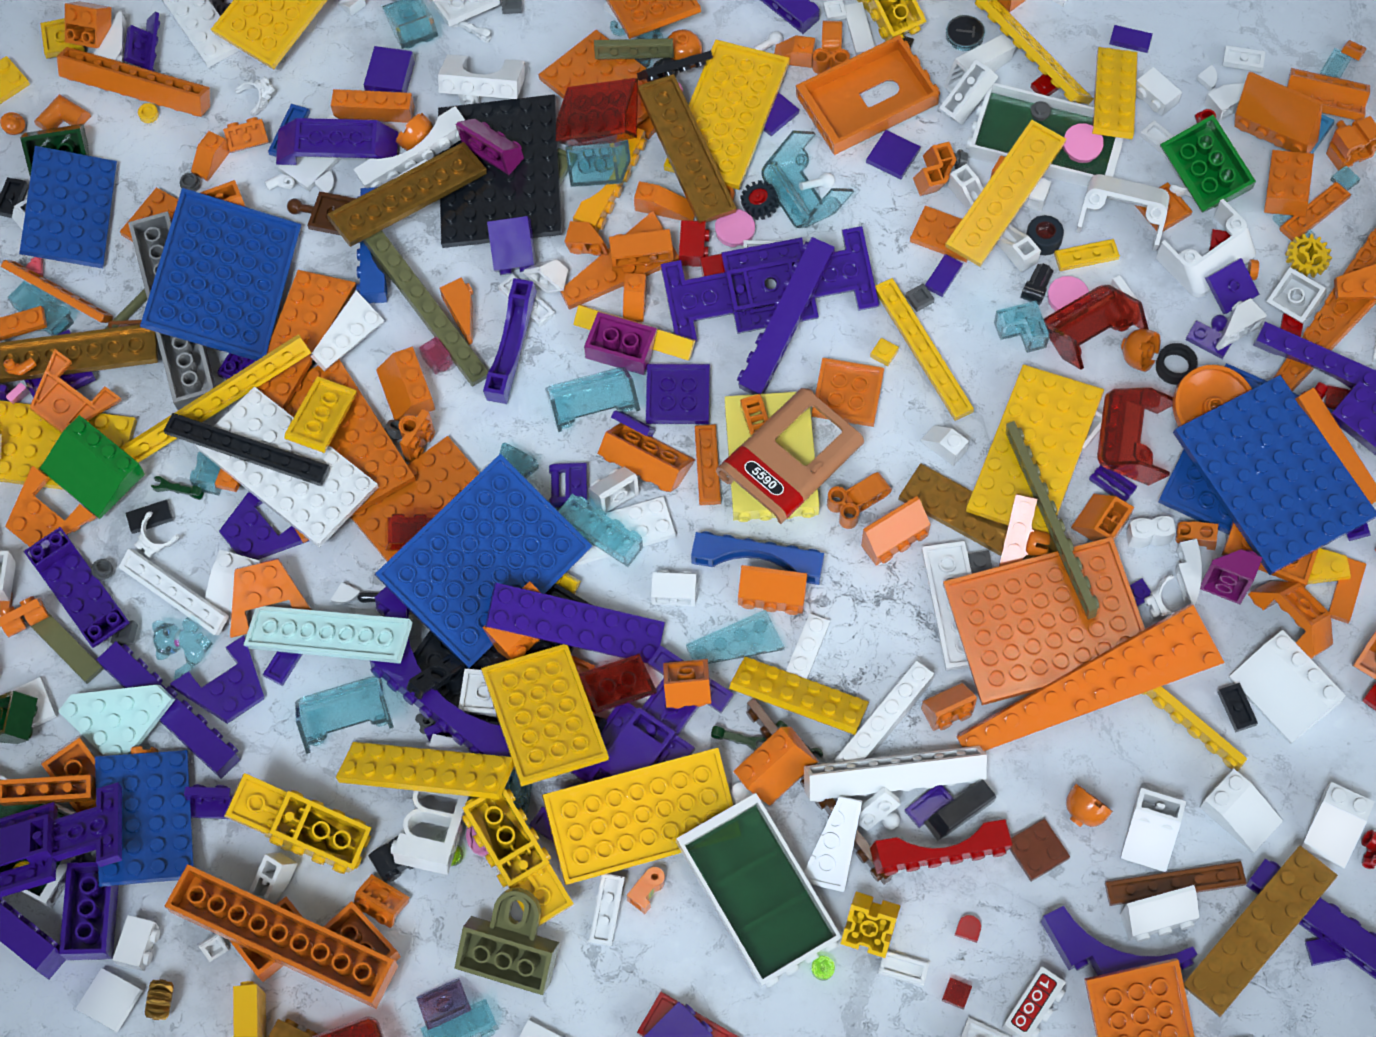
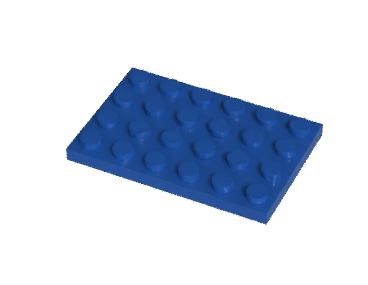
[19,146,117,269]
[95,750,193,887]

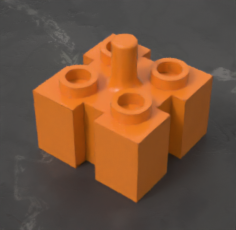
[1326,116,1376,171]

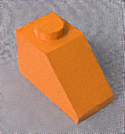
[774,35,815,68]
[191,131,230,181]
[623,273,647,322]

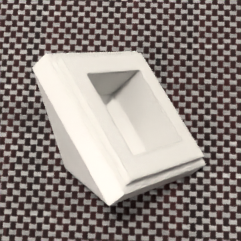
[198,934,230,962]

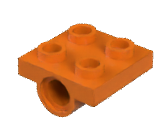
[398,409,435,463]
[0,596,49,638]

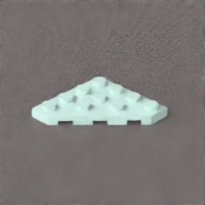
[58,685,175,756]

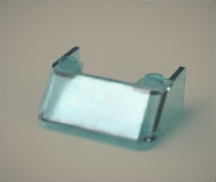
[761,130,854,228]
[545,367,640,432]
[295,676,394,754]

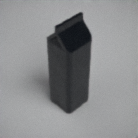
[924,779,996,841]

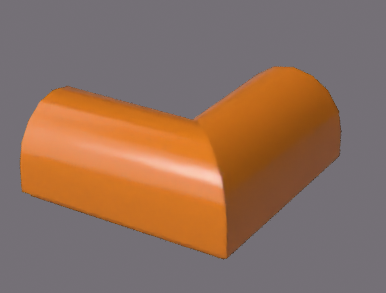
[34,94,91,130]

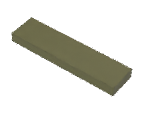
[594,38,674,59]
[31,612,104,684]

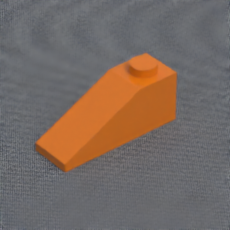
[634,181,695,221]
[439,277,473,345]

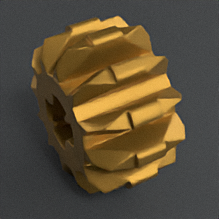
[145,979,174,1020]

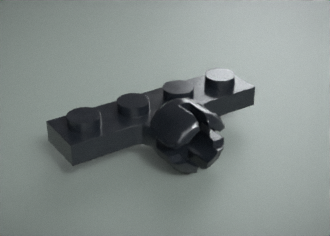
[636,50,713,82]

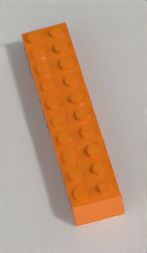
[165,864,398,1009]

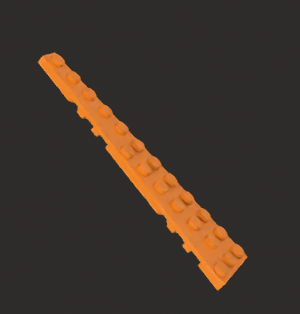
[1274,228,1376,392]
[215,270,357,492]
[956,604,1225,751]

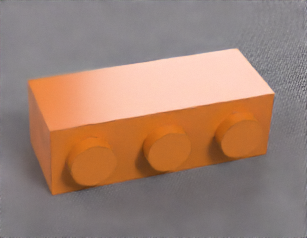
[609,229,674,268]

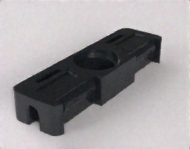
[406,653,466,699]

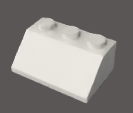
[1120,885,1199,942]

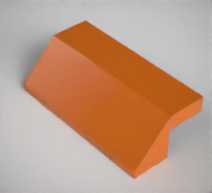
[1287,68,1370,120]

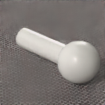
[752,31,784,51]
[799,173,835,190]

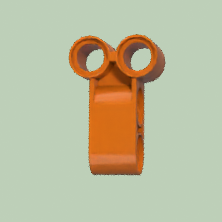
[812,21,850,74]
[827,472,892,529]

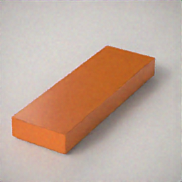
[1329,558,1366,624]

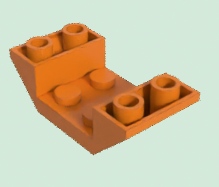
[1248,581,1333,659]

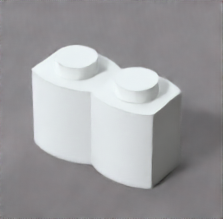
[1126,516,1176,548]

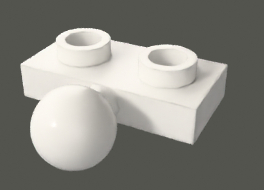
[858,787,901,831]

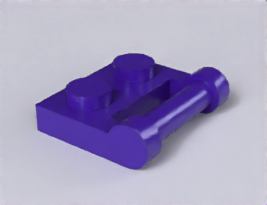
[549,463,587,508]

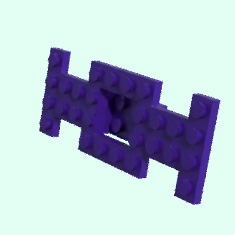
[529,646,734,876]
[0,782,122,898]

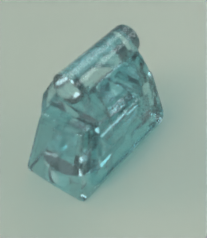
[499,442,539,479]
[509,769,532,813]

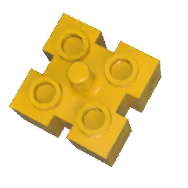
[840,891,901,958]

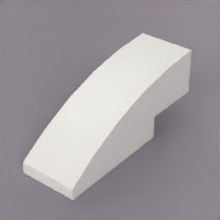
[1175,539,1202,606]

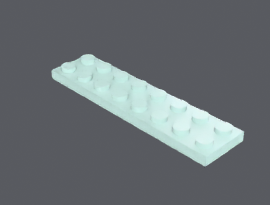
[244,606,413,663]

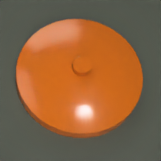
[1172,365,1252,427]

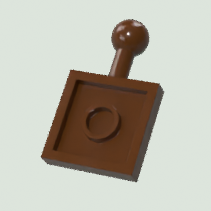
[287,191,356,236]

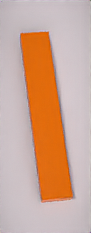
[1,260,113,323]
[1295,387,1376,504]

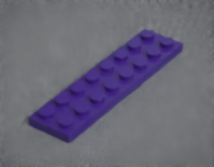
[485,583,665,664]

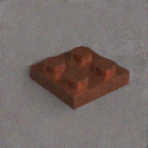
[1010,818,1070,882]

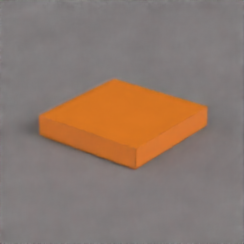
[1135,182,1193,232]

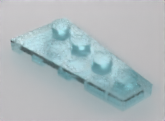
[686,610,785,664]

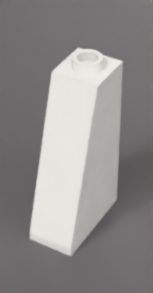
[944,34,1017,93]

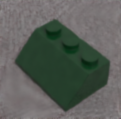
[20,124,89,176]

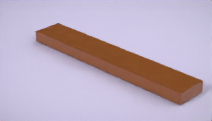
[1105,861,1247,906]

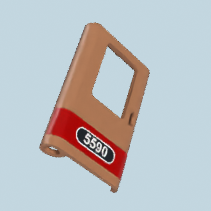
[716,388,864,524]

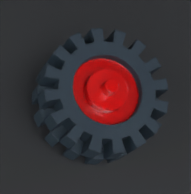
[740,180,779,220]

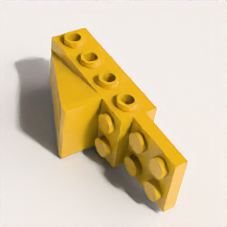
[857,0,926,41]
[224,773,371,874]
[462,788,574,926]

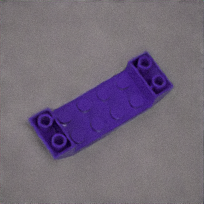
[276,118,398,165]
[23,527,130,648]

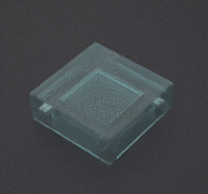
[1330,166,1360,191]

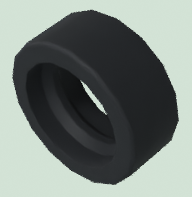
[1156,343,1198,385]

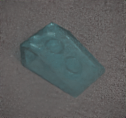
[382,0,438,49]

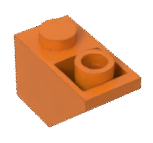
[564,221,609,256]

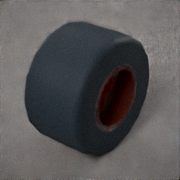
[1026,215,1064,256]

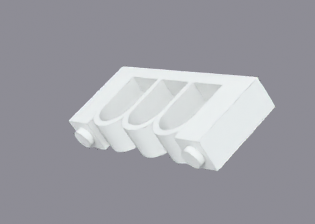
[391,734,473,875]

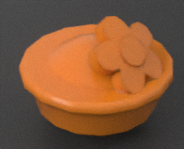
[0,112,25,135]

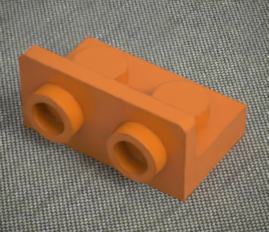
[223,117,269,153]
[354,874,410,928]

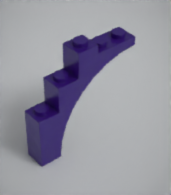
[1040,906,1198,975]

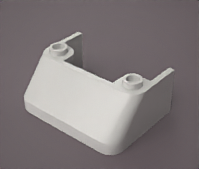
[1076,174,1170,251]
[1156,199,1256,298]

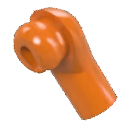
[3,358,37,376]

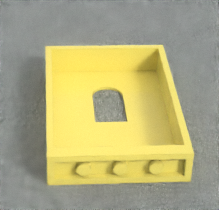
[724,392,819,522]

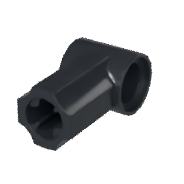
[1020,263,1054,306]

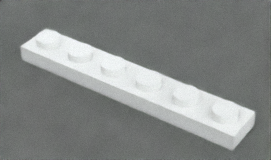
[119,549,229,635]

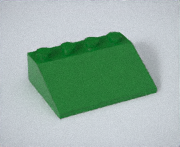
[1160,115,1256,213]
[39,415,145,519]

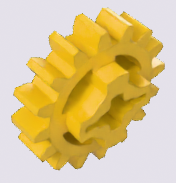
[1285,234,1332,278]

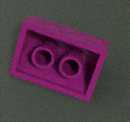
[455,119,524,175]
[584,312,657,375]
[1200,549,1263,605]

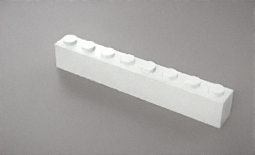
[804,746,987,802]

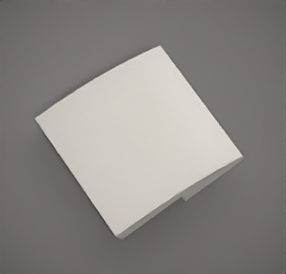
[76,968,143,1032]

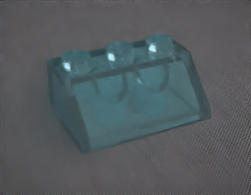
[565,140,631,187]

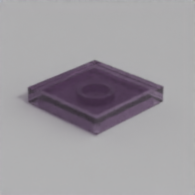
[416,978,472,1030]

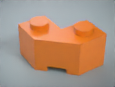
[913,142,957,196]

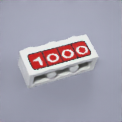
[1002,966,1066,1037]

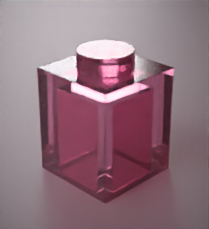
[419,337,453,375]

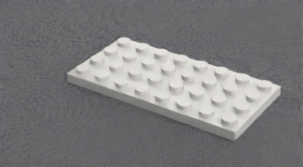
[195,387,379,548]

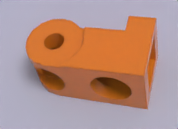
[1176,521,1218,550]
[627,867,665,914]

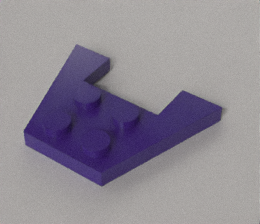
[219,492,309,560]
[170,635,264,724]

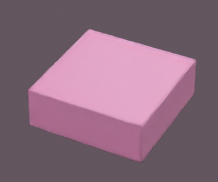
[6,383,30,404]

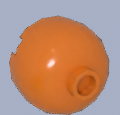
[666,29,702,68]
[395,113,433,151]
[1121,329,1161,372]
[1066,784,1113,827]

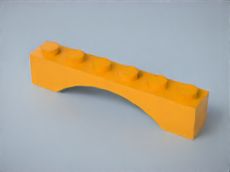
[573,126,647,233]

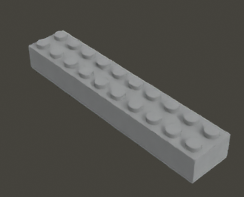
[128,211,216,410]

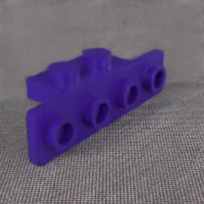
[124,11,160,72]
[184,784,234,819]

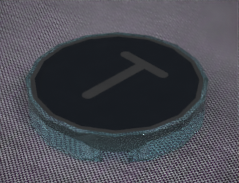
[945,15,985,51]

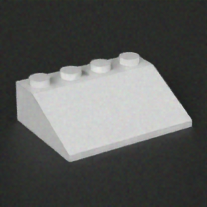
[1228,630,1346,744]

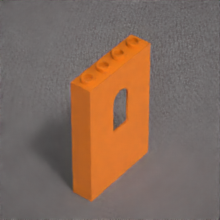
[796,35,940,155]

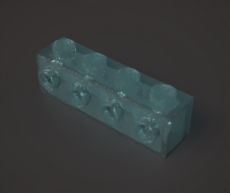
[558,494,643,567]

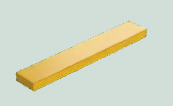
[573,305,695,361]

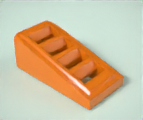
[740,394,768,436]

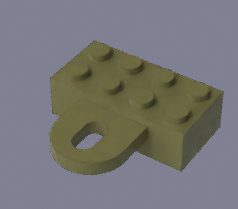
[454,888,559,995]

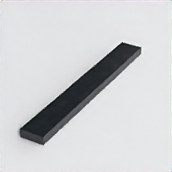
[163,413,330,486]

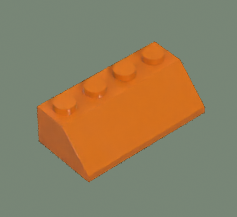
[597,423,695,492]

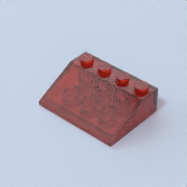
[556,78,638,146]

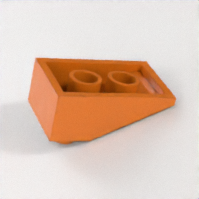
[41,736,96,813]

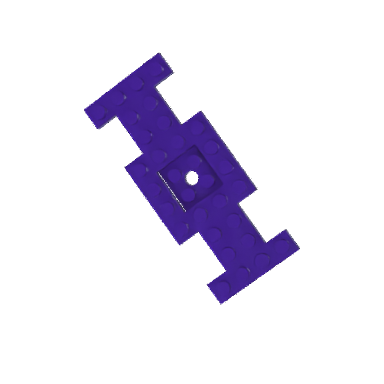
[660,226,879,342]

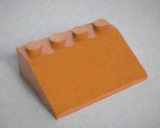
[1234,72,1323,153]

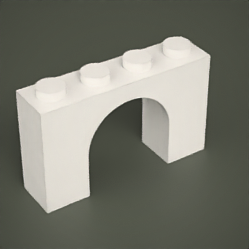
[438,54,525,99]

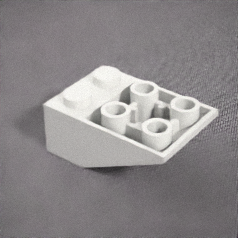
[1120,788,1186,873]

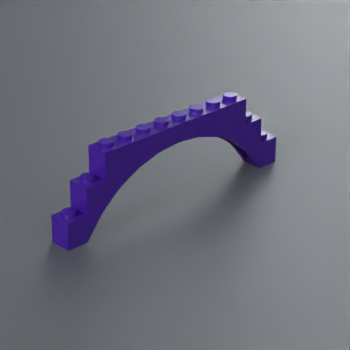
[369,587,511,757]

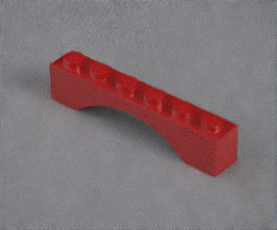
[870,819,1013,876]

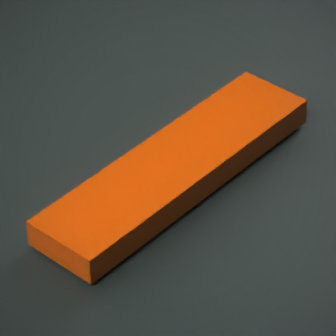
[1279,182,1351,241]
[695,424,721,506]

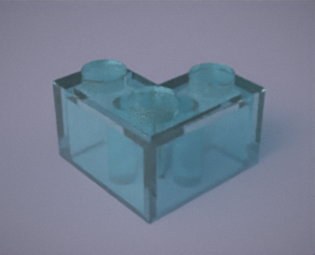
[994,301,1050,353]

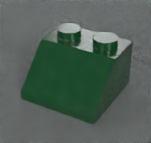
[0,691,38,744]

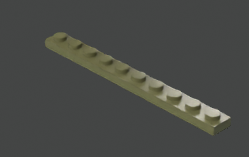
[363,230,488,387]
[1006,421,1099,619]

